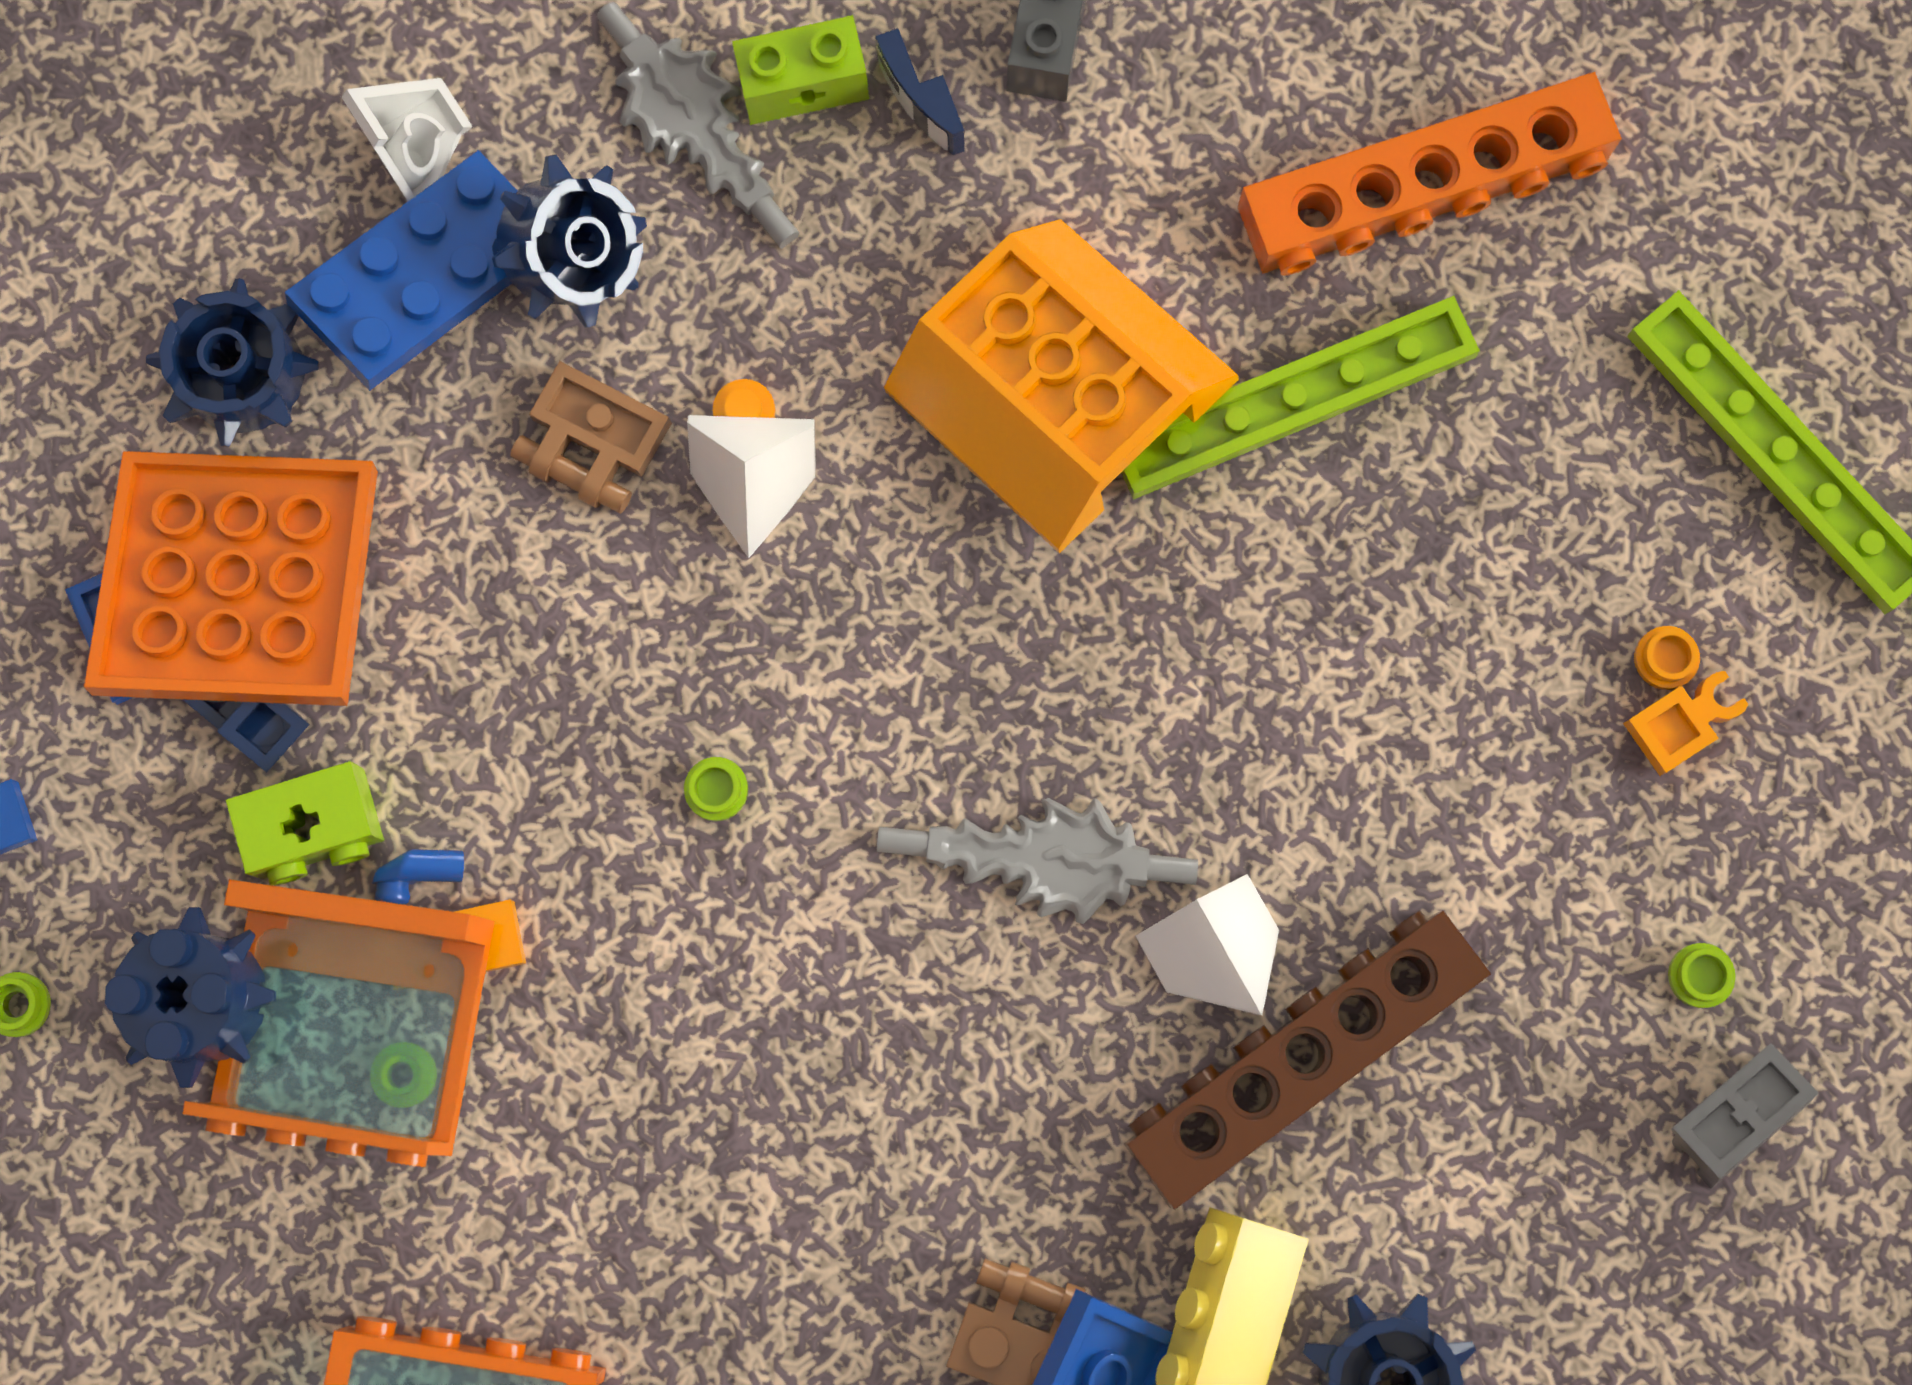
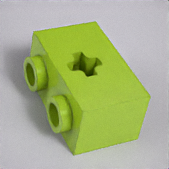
[732,15,869,125]
[226,761,384,886]

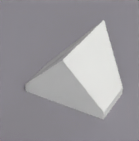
[342,78,472,201]
[687,415,816,558]
[1135,874,1279,1015]

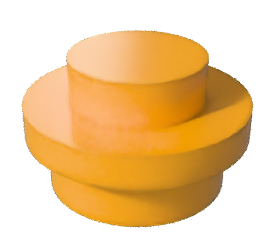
[712,379,776,418]
[1634,626,1700,690]

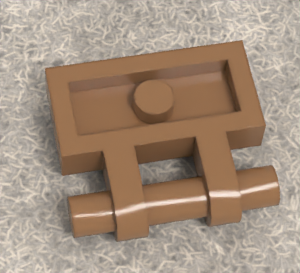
[510,361,672,514]
[946,1259,1086,1385]

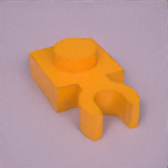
[1623,671,1749,776]

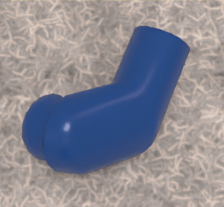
[372,849,464,905]

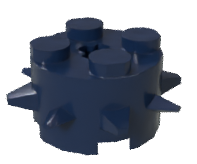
[492,154,647,328]
[146,278,319,447]
[105,907,276,1088]
[1302,1293,1476,1385]

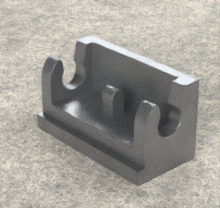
[1671,1043,1819,1189]

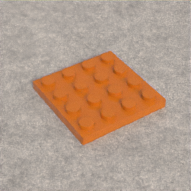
[84,451,378,706]

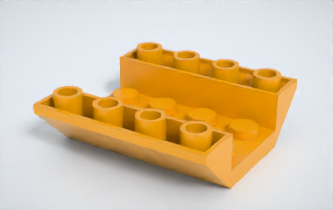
[884,219,1239,554]

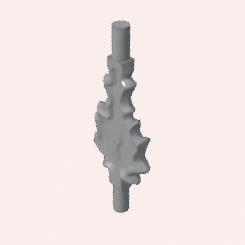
[597,2,799,249]
[877,798,1198,924]

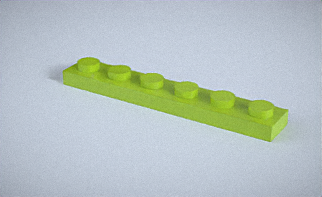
[1627,290,1912,615]
[1121,296,1480,500]

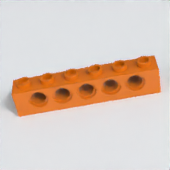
[1238,72,1622,275]

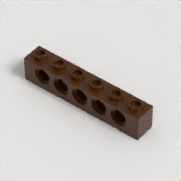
[1124,910,1491,1210]

